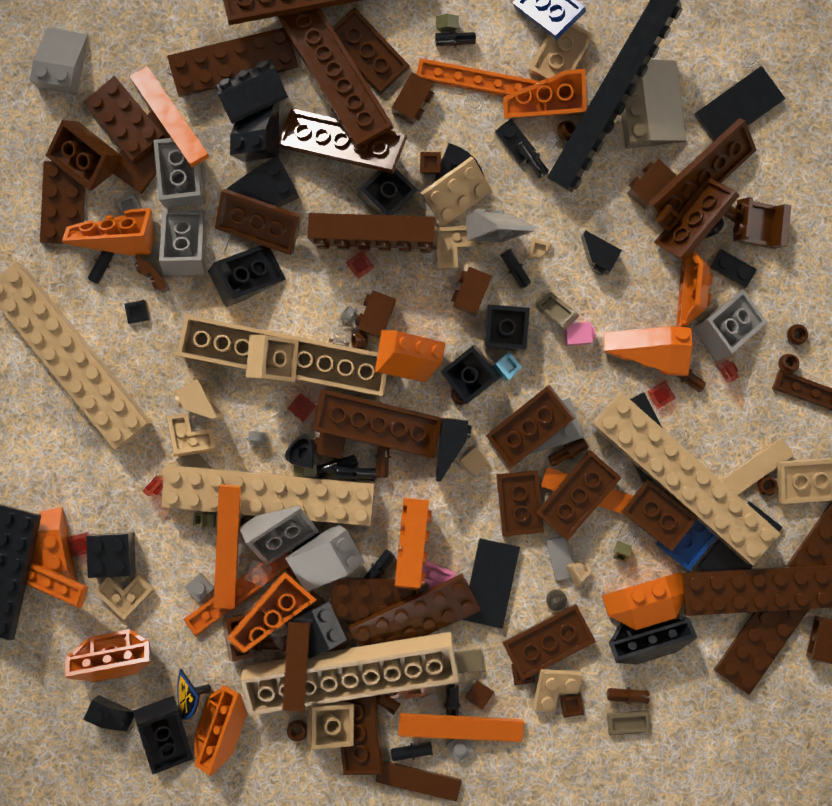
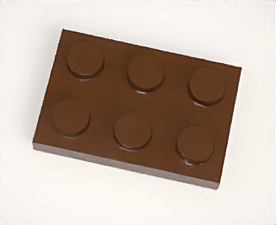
[496,470,544,536]
[621,479,698,551]

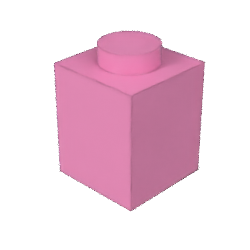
[564,322,596,346]

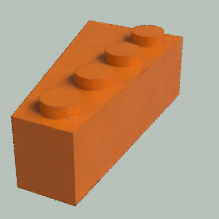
[395,498,432,590]
[225,572,316,653]

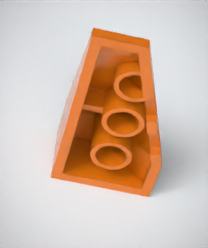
[503,69,588,119]
[62,208,154,256]
[604,326,692,376]

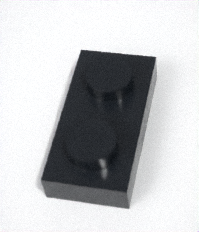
[494,119,536,164]
[710,249,757,288]

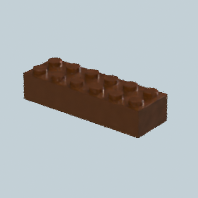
[307,213,438,253]

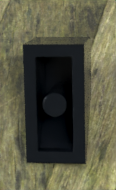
[581,230,622,275]
[83,695,134,732]

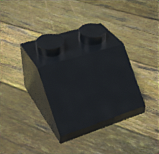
[441,345,502,404]
[285,602,347,659]

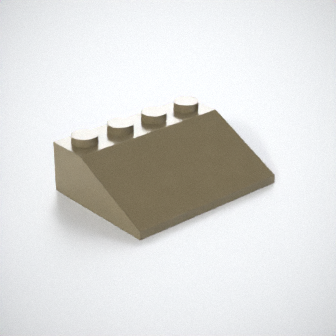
[621,59,687,149]

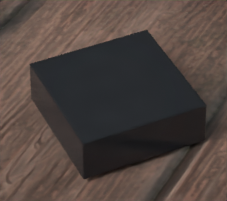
[124,300,149,324]

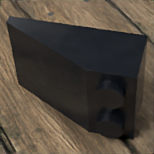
[230,102,279,162]
[226,156,300,207]
[208,245,286,307]
[435,418,472,482]
[133,695,193,775]

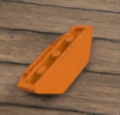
[676,250,713,327]
[32,507,77,581]
[602,572,684,630]
[65,629,150,682]
[194,686,247,775]

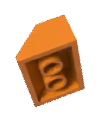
[375,330,445,382]

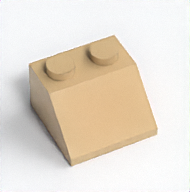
[246,335,299,382]
[175,379,224,420]
[307,701,354,750]

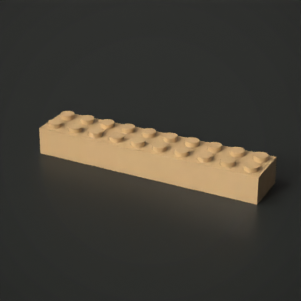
[0,262,153,450]
[177,314,388,397]
[590,392,781,565]
[161,465,375,526]
[241,632,459,715]

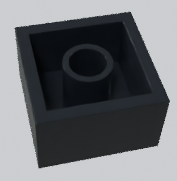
[357,168,418,215]
[483,305,530,352]
[86,532,136,578]

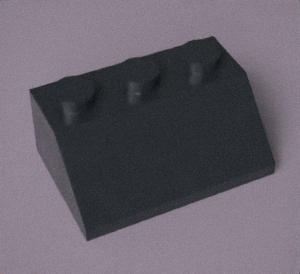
[215,59,288,124]

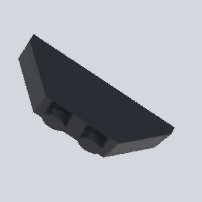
[609,615,697,665]

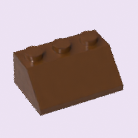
[45,120,122,191]

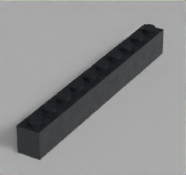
[547,0,682,193]

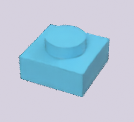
[493,352,522,381]

